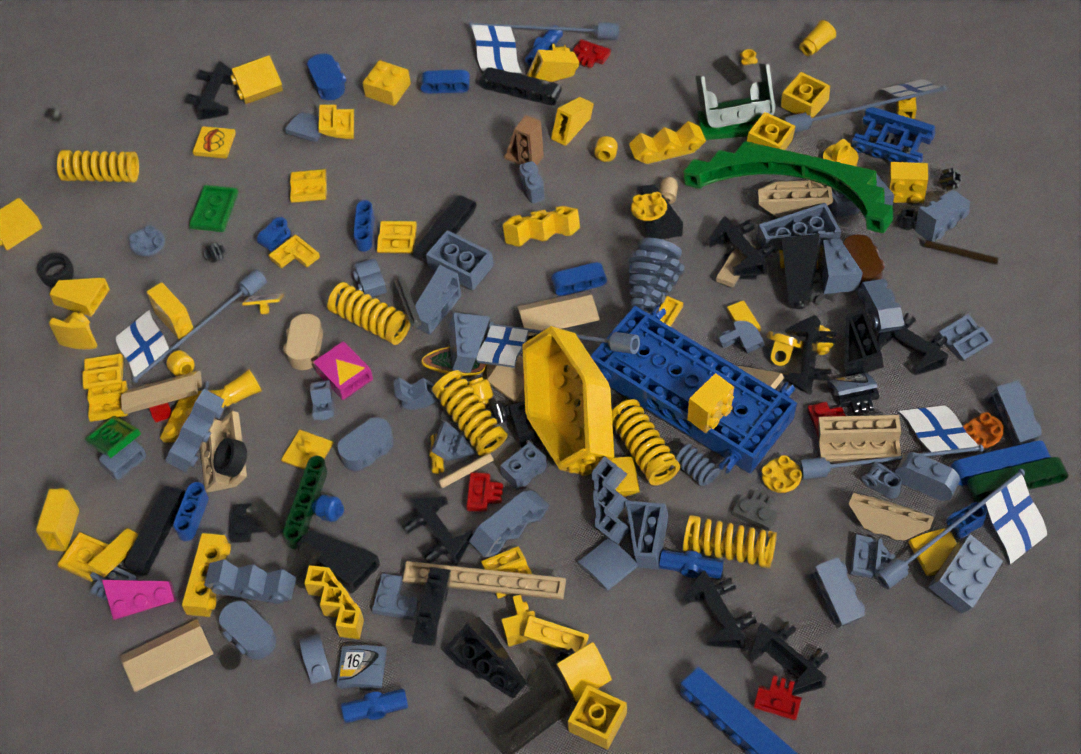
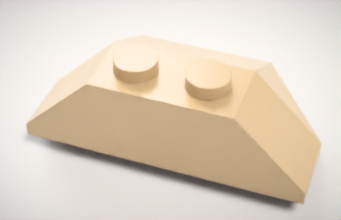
[758,180,833,217]
[487,355,525,403]
[849,493,934,541]

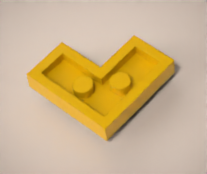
[269,234,320,269]

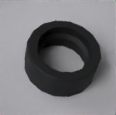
[37,253,74,287]
[213,438,247,477]

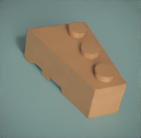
[503,115,544,165]

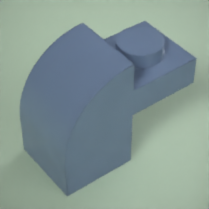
[719,321,764,354]
[393,378,438,410]
[310,380,335,421]
[300,633,332,684]

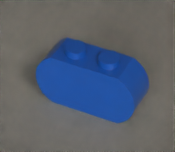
[307,54,347,100]

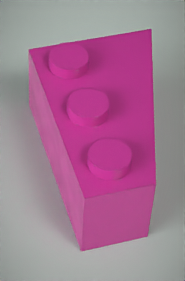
[102,580,177,620]

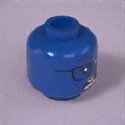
[313,495,344,522]

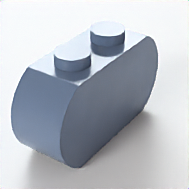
[338,418,394,471]
[895,452,960,501]
[219,601,276,660]

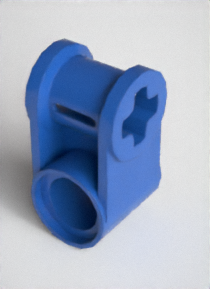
[257,217,291,252]
[946,502,987,539]

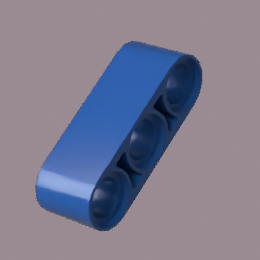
[421,70,470,94]
[354,200,375,252]
[551,262,607,296]
[173,482,209,541]

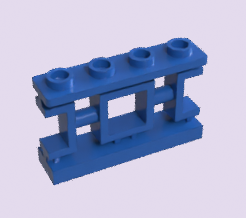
[852,107,935,163]

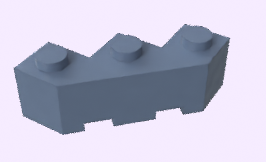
[858,279,904,333]
[165,389,225,472]
[592,456,630,544]
[469,490,550,557]
[204,559,296,604]

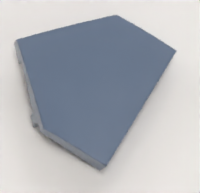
[431,422,475,461]
[850,534,896,578]

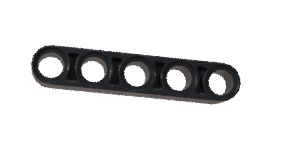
[479,67,562,106]
[414,195,477,264]
[125,485,186,575]

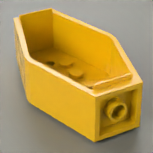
[522,326,614,476]

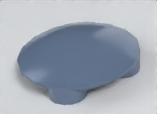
[129,225,165,256]

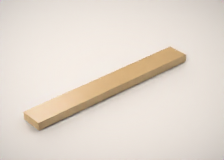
[402,561,566,600]

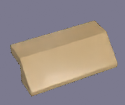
[517,291,599,336]
[121,370,202,414]
[200,411,247,492]
[819,415,901,463]
[120,619,213,692]

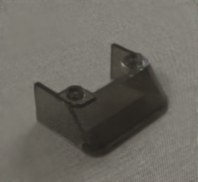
[462,648,571,754]

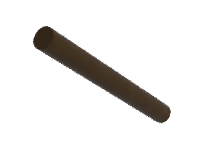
[924,240,999,265]

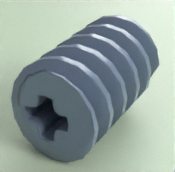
[676,444,720,486]

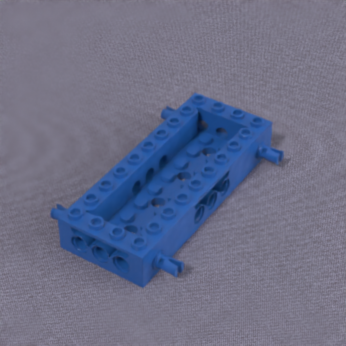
[591,305,797,474]

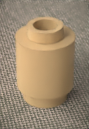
[659,177,678,204]

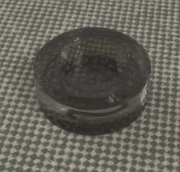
[44,108,62,123]
[219,648,242,670]

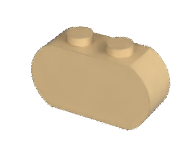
[283,314,324,370]

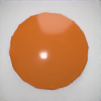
[963,412,1004,449]

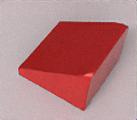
[149,403,172,423]

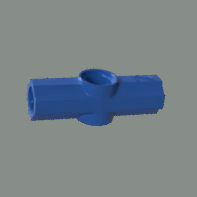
[525,25,563,67]
[659,550,724,579]
[341,689,408,723]

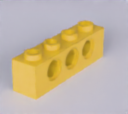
[182,533,231,617]

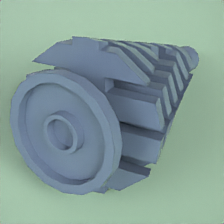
[628,238,685,314]

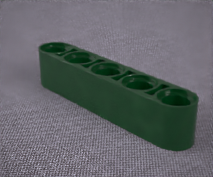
[283,456,328,549]
[966,457,1069,502]

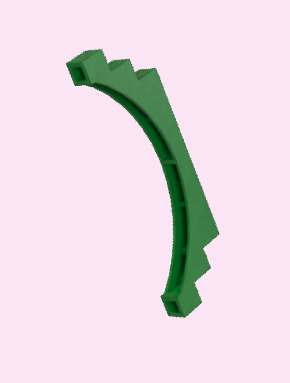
[683,141,893,234]

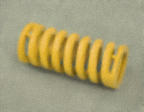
[57,150,139,183]
[327,282,410,345]
[432,370,508,456]
[612,399,680,486]
[683,515,777,569]

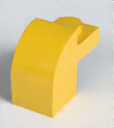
[502,595,535,647]

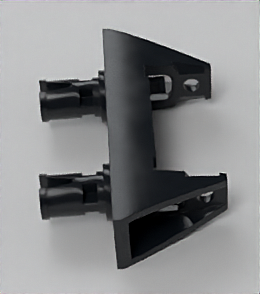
[185,61,237,120]
[709,216,775,276]
[878,313,948,375]
[782,315,836,395]
[401,496,473,566]
[412,567,451,646]
[683,570,757,648]
[750,621,829,695]

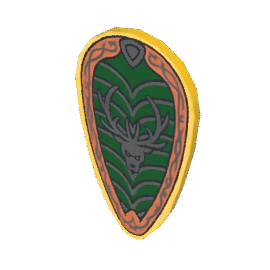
[421,347,487,376]

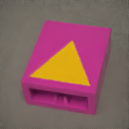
[313,341,373,400]

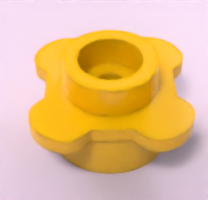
[740,49,758,65]

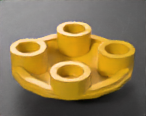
[631,192,667,221]
[762,455,802,493]

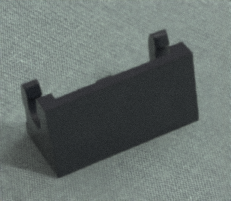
[509,401,537,448]

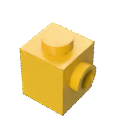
[896,97,917,119]

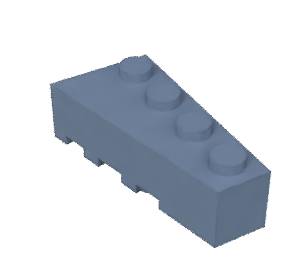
[756,203,841,250]

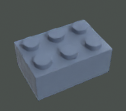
[426,230,494,290]
[928,534,1003,614]

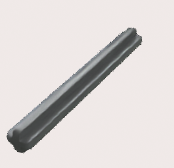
[394,276,422,329]

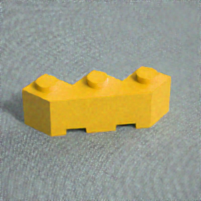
[629,121,706,164]
[503,206,580,247]
[304,565,364,639]

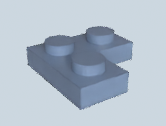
[372,574,418,620]

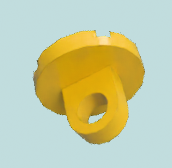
[823,139,859,166]
[766,331,804,366]

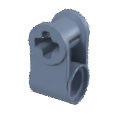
[861,462,902,499]

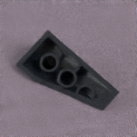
[443,617,527,698]

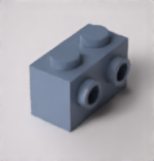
[500,442,547,490]

